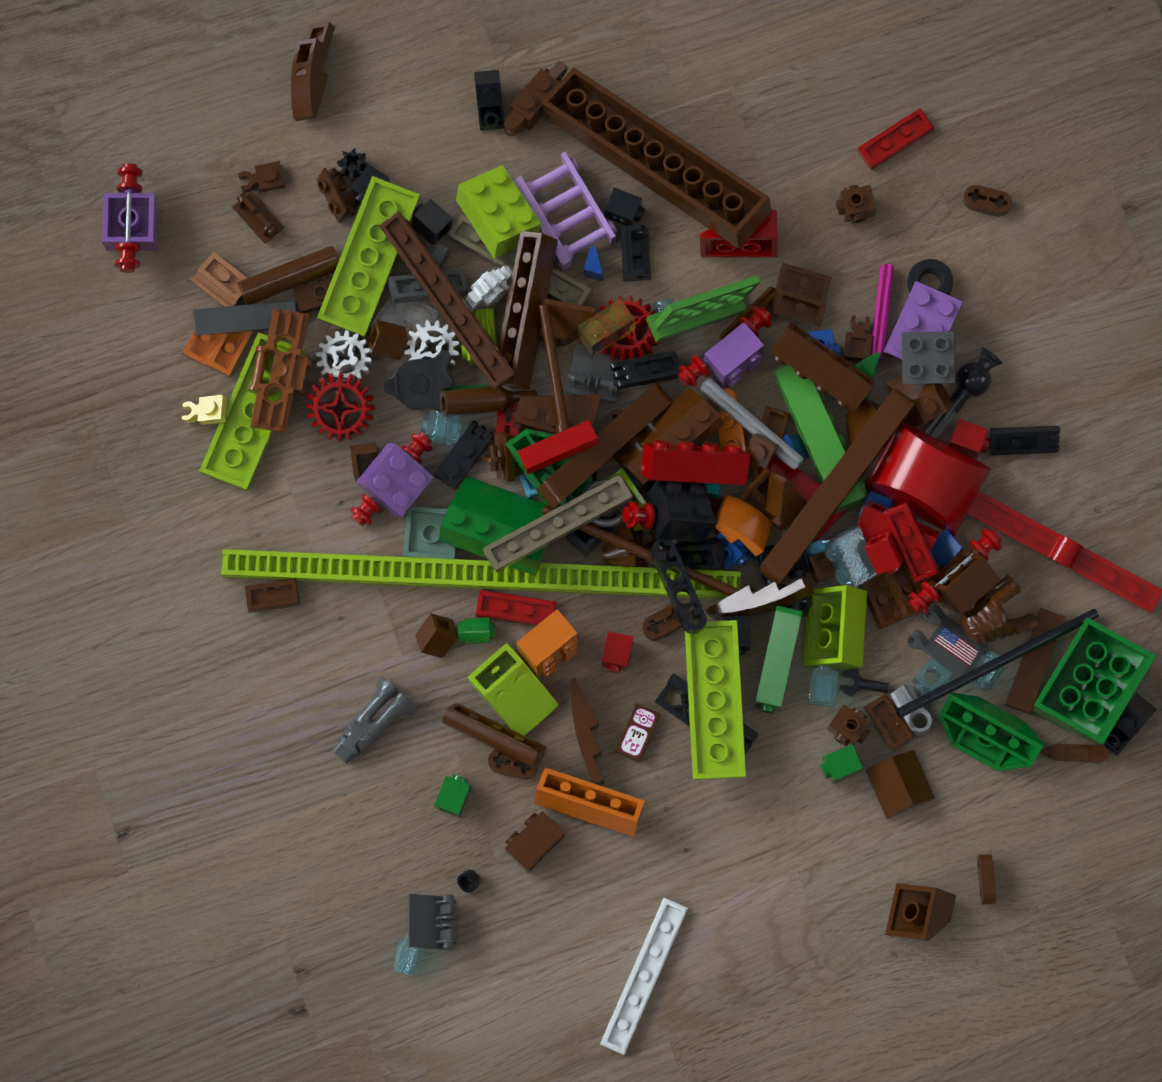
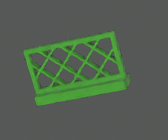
[646,275,761,342]

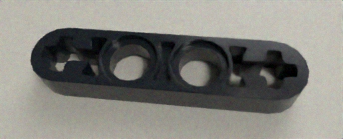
[650,539,707,634]

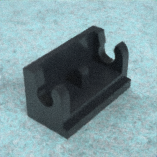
[620,225,651,282]

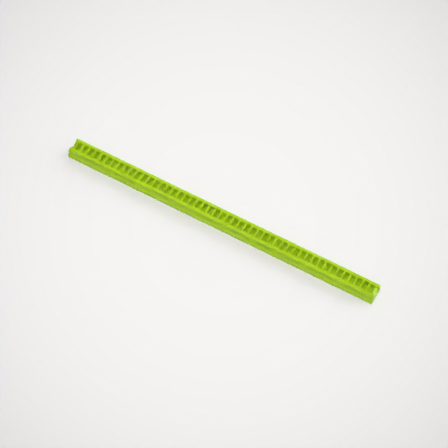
[221,549,741,600]

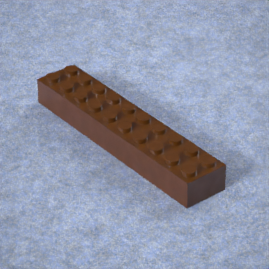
[541,68,772,249]

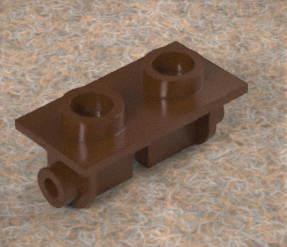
[317,167,357,223]
[232,191,284,244]

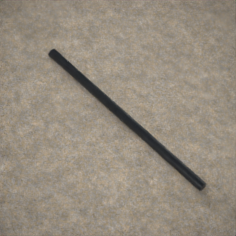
[895,608,1099,718]

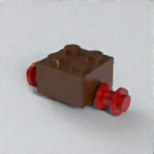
[908,529,1002,615]

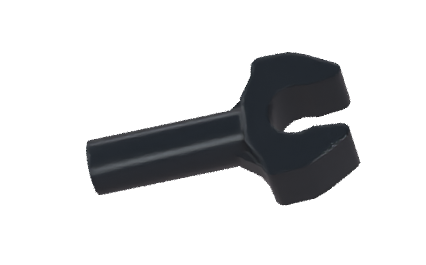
[839,669,889,696]

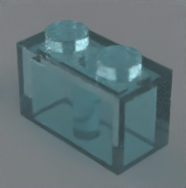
[822,527,877,587]

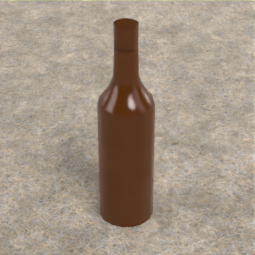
[440,386,537,417]

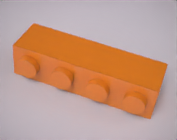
[534,767,645,837]

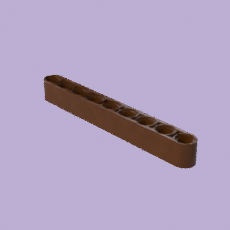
[758,388,916,585]

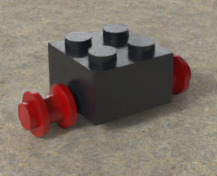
[622,480,720,543]

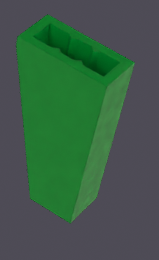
[754,606,803,714]

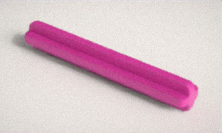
[870,264,894,363]

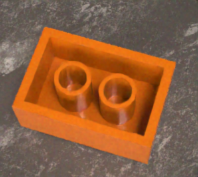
[516,609,578,679]

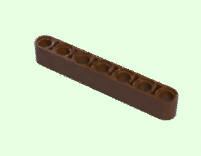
[536,382,673,508]

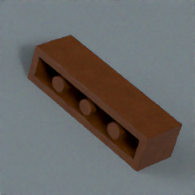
[770,321,874,411]

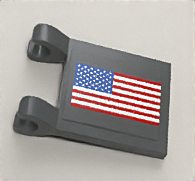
[907,603,988,677]

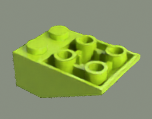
[467,643,559,736]

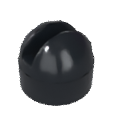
[457,869,481,893]

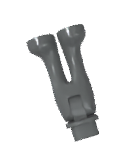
[332,676,418,764]

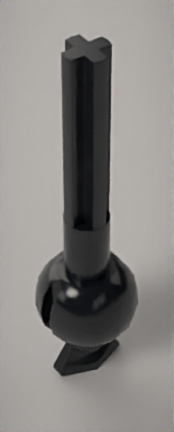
[924,347,1003,439]

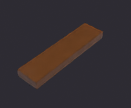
[1005,608,1065,714]

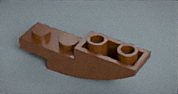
[291,22,335,121]

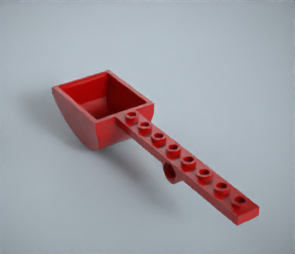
[865,421,1162,613]

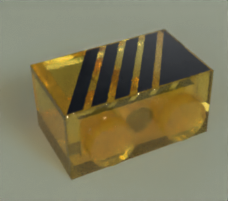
[578,299,635,357]

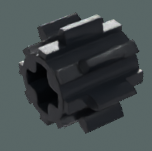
[337,148,369,182]

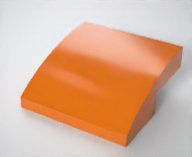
[182,330,253,376]
[715,494,772,556]

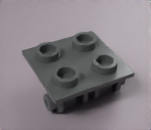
[902,331,955,384]
[565,344,621,403]
[408,894,456,950]

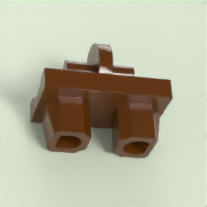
[483,432,524,482]

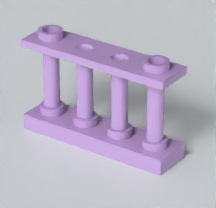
[513,152,617,272]

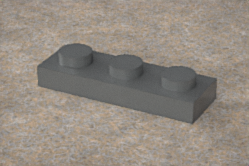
[388,269,469,304]

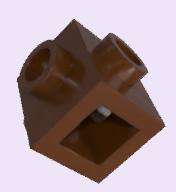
[836,185,876,224]
[827,704,870,747]

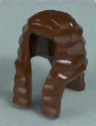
[961,575,1040,644]

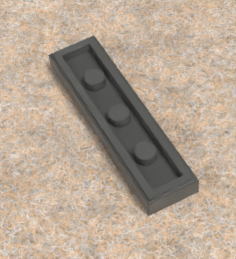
[192,301,296,336]

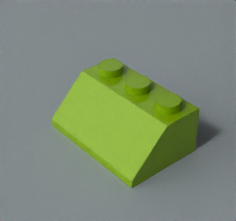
[803,585,867,670]

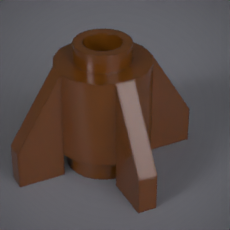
[602,527,648,568]

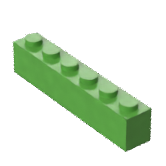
[774,365,867,514]

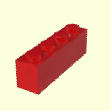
[641,440,750,485]

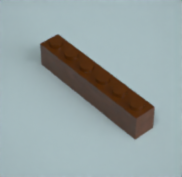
[498,231,558,390]

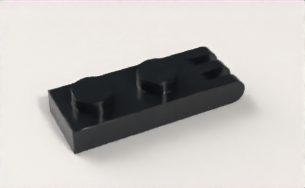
[610,351,680,389]
[434,420,494,490]
[989,426,1060,456]

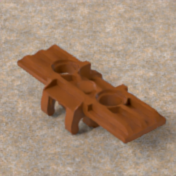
[248,308,312,433]

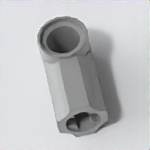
[890,684,932,737]

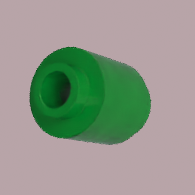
[458,617,496,644]

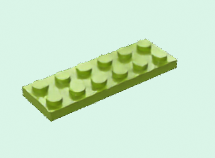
[317,176,420,337]
[199,332,306,492]
[685,620,746,780]

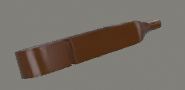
[1039,744,1108,763]

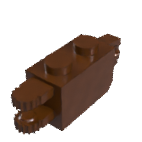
[504,60,568,137]

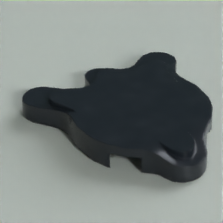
[384,350,455,411]

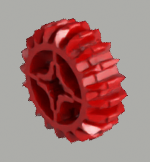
[592,295,658,361]
[305,372,375,442]

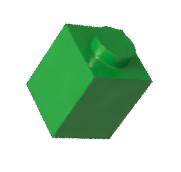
[820,744,863,784]
[434,774,471,818]

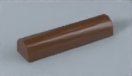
[237,245,339,305]
[442,703,547,768]

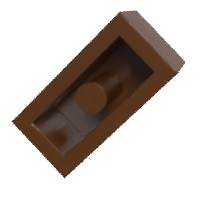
[505,811,565,873]

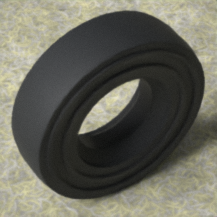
[907,259,953,295]

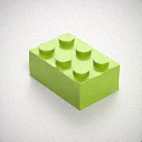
[456,165,541,259]

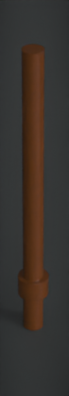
[539,304,573,456]

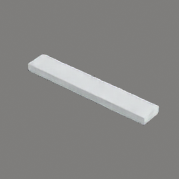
[600,898,688,1055]

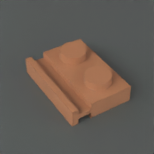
[190,252,247,307]

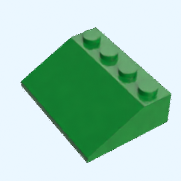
[439,476,549,576]
[1034,617,1156,745]

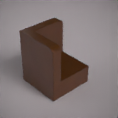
[368,319,408,360]
[350,442,378,481]
[416,613,458,658]

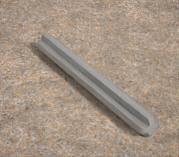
[700,379,804,470]

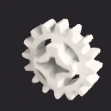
[465,266,513,310]
[404,320,460,370]
[316,330,372,382]

